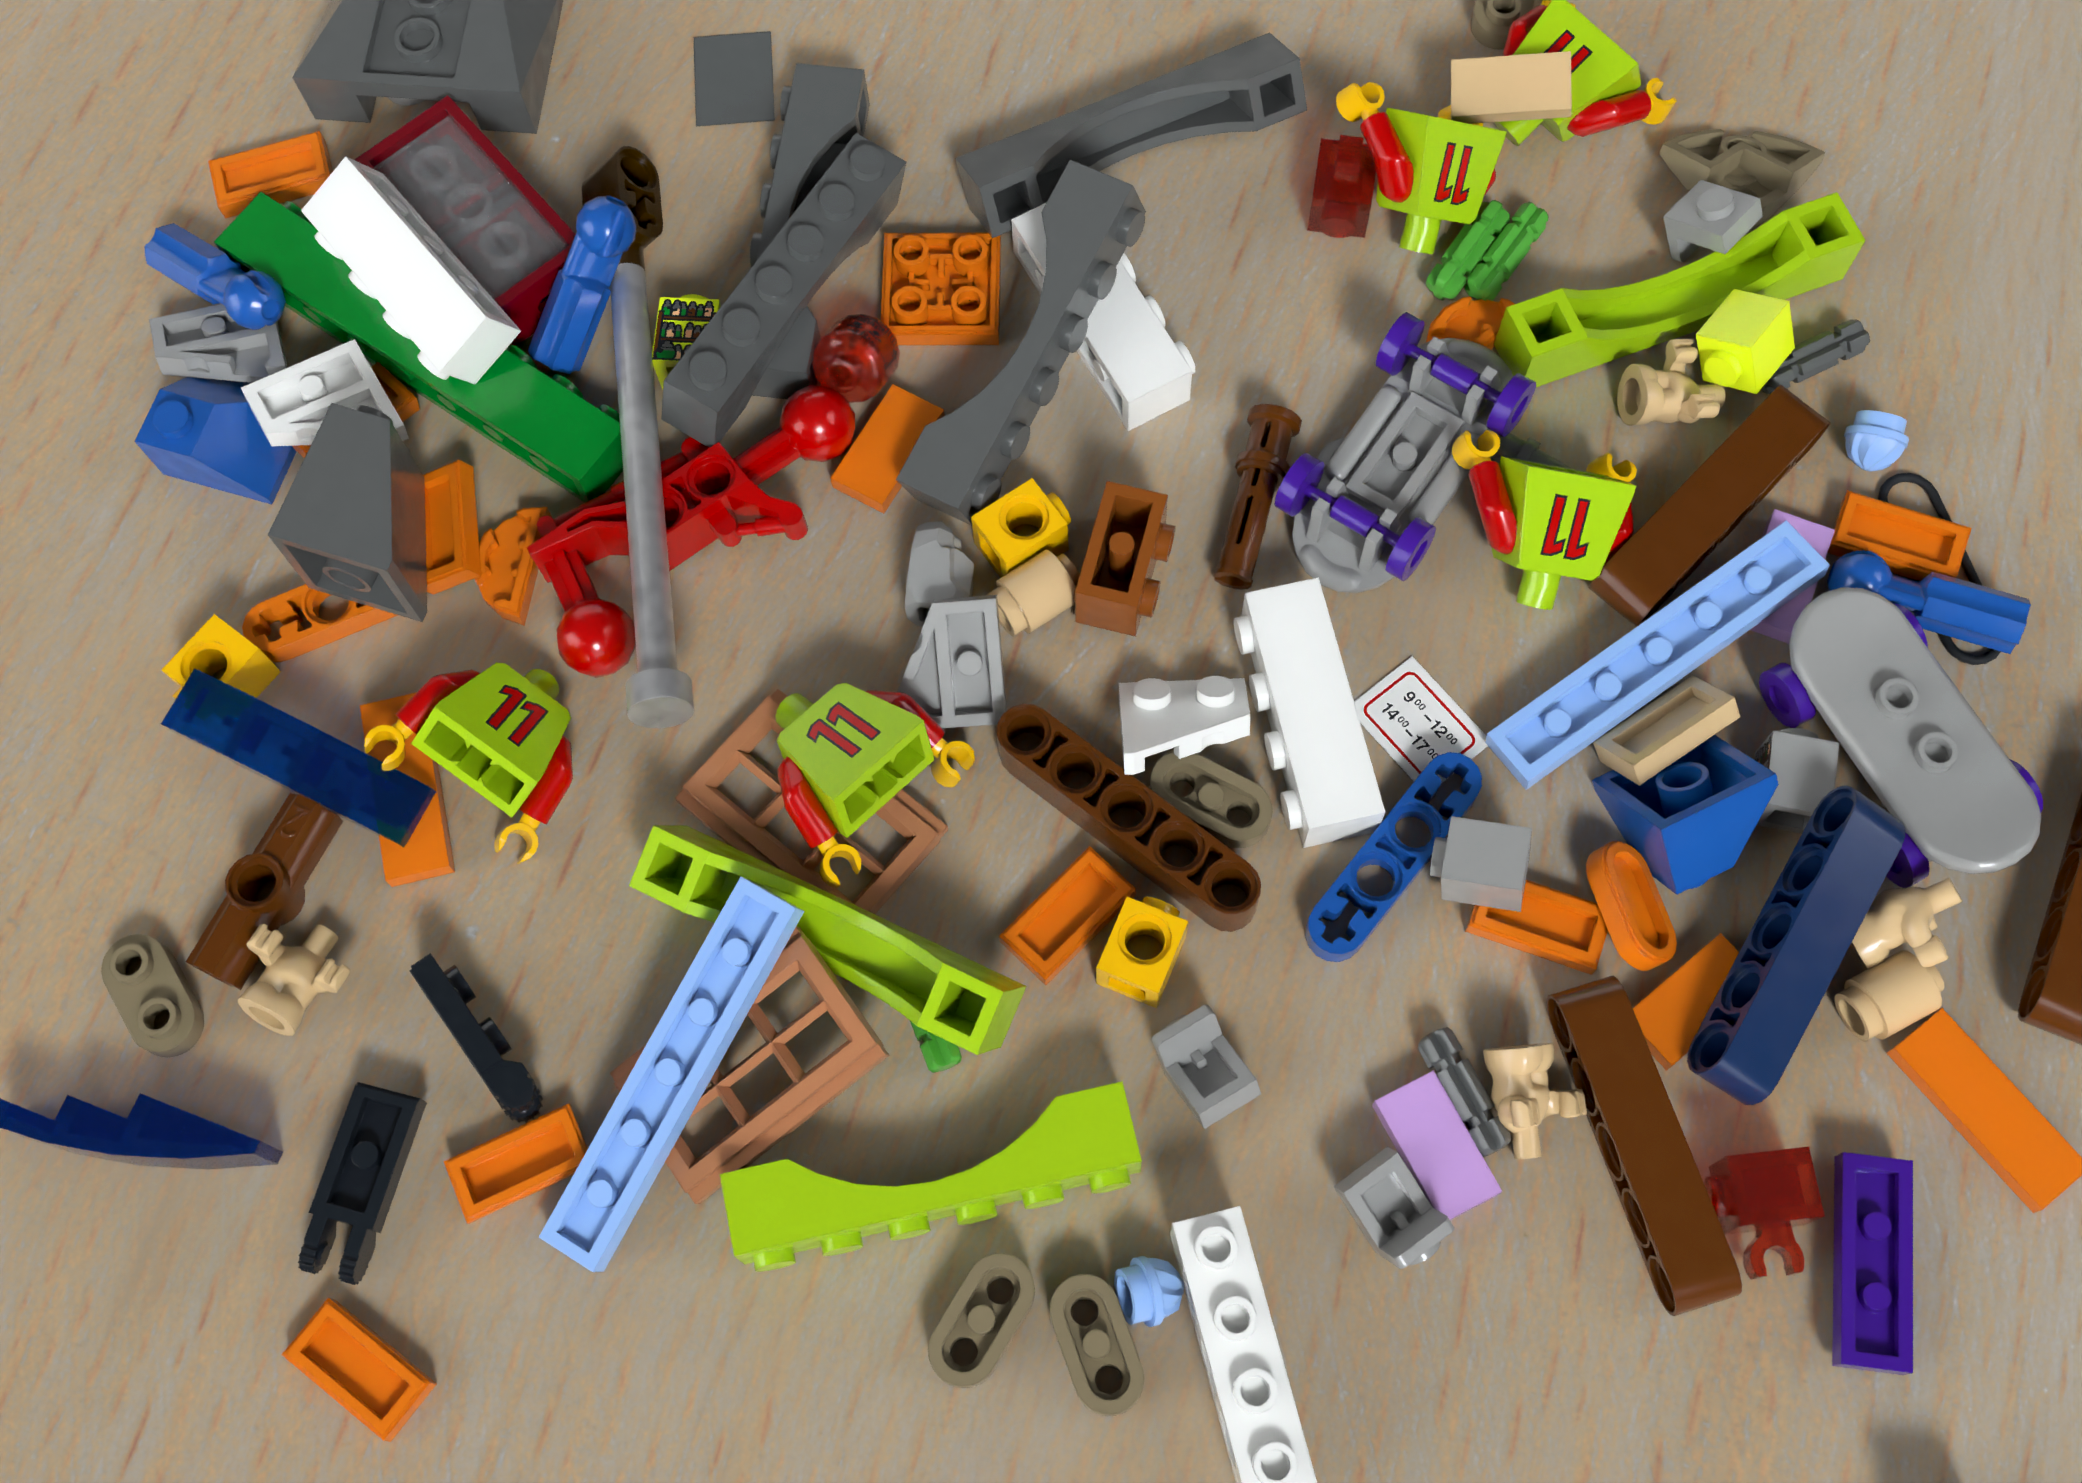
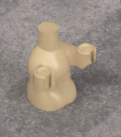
[1617,339,1726,425]
[1852,877,1963,969]
[238,924,350,1036]
[1483,1043,1587,1159]

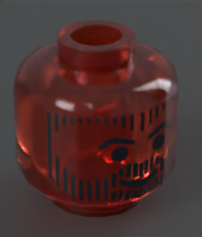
[812,313,900,403]

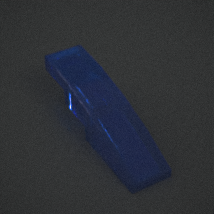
[161,669,436,847]
[0,1093,283,1170]

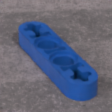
[1305,752,1482,962]

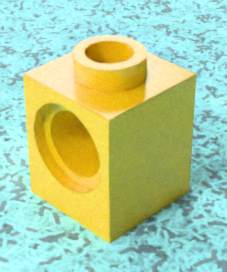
[971,478,1071,578]
[161,614,281,727]
[1096,896,1188,1009]

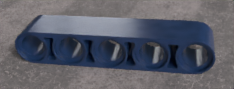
[1687,785,1905,1105]

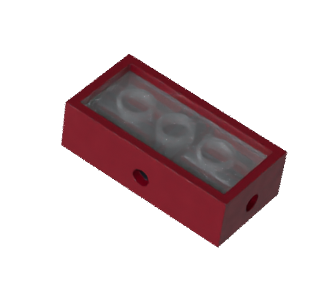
[354,95,576,346]

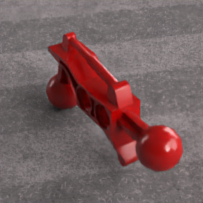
[527,385,855,678]

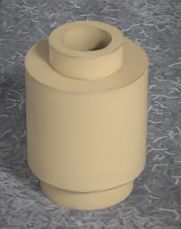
[986,549,1080,637]
[1835,950,1944,1041]

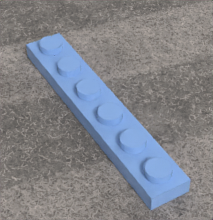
[1485,520,1830,790]
[539,877,804,1272]

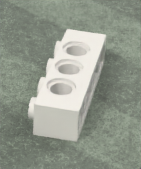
[1170,1206,1317,1483]

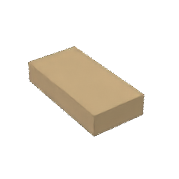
[1451,51,1572,124]
[1593,675,1740,786]

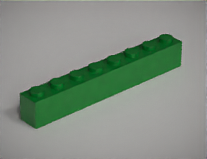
[214,192,623,503]

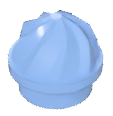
[1844,410,1909,472]
[1114,1256,1184,1327]

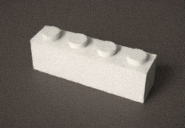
[301,156,521,384]
[1011,202,1195,431]
[1234,577,1385,848]

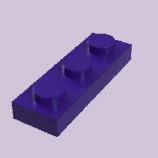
[1832,1152,1913,1375]

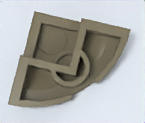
[1660,129,1825,234]

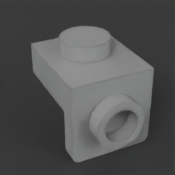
[1663,180,1763,262]
[1152,1005,1261,1129]
[1333,1147,1455,1269]

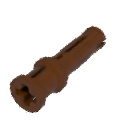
[1213,404,1302,590]

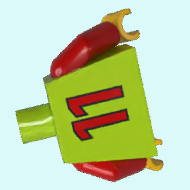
[1495,0,1677,146]
[1336,82,1507,254]
[1452,430,1637,610]
[364,662,573,864]
[775,683,975,888]

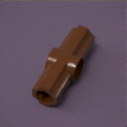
[186,792,343,990]

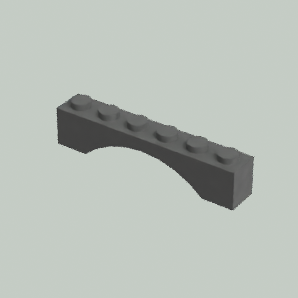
[956,32,1307,238]
[750,63,870,399]
[661,133,907,448]
[896,160,1146,526]

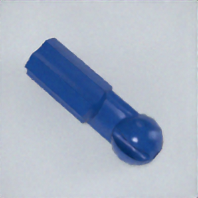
[528,196,636,374]
[144,223,286,330]
[1827,550,2031,654]

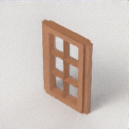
[675,689,948,914]
[610,926,890,1204]

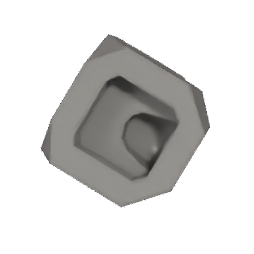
[905,521,975,627]

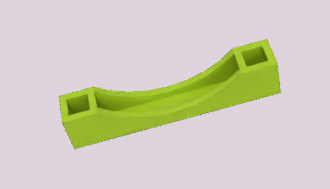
[1494,192,1866,387]
[629,825,1027,1055]
[719,1081,1142,1272]

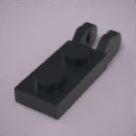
[410,953,543,1123]
[298,1082,427,1285]

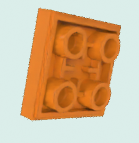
[880,232,1001,345]

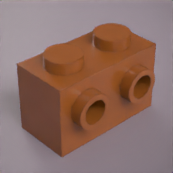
[1075,481,1176,637]

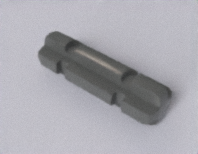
[1762,319,1870,394]
[1418,1027,1511,1157]

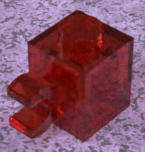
[1307,135,1376,238]
[1704,1146,1825,1280]

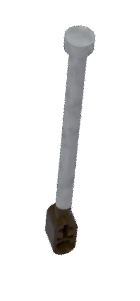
[581,146,694,728]

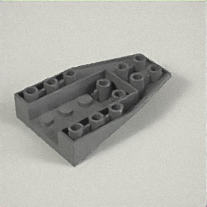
[292,0,563,134]

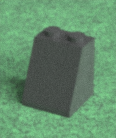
[268,403,427,622]

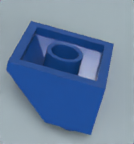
[134,377,297,504]
[1592,735,1779,895]

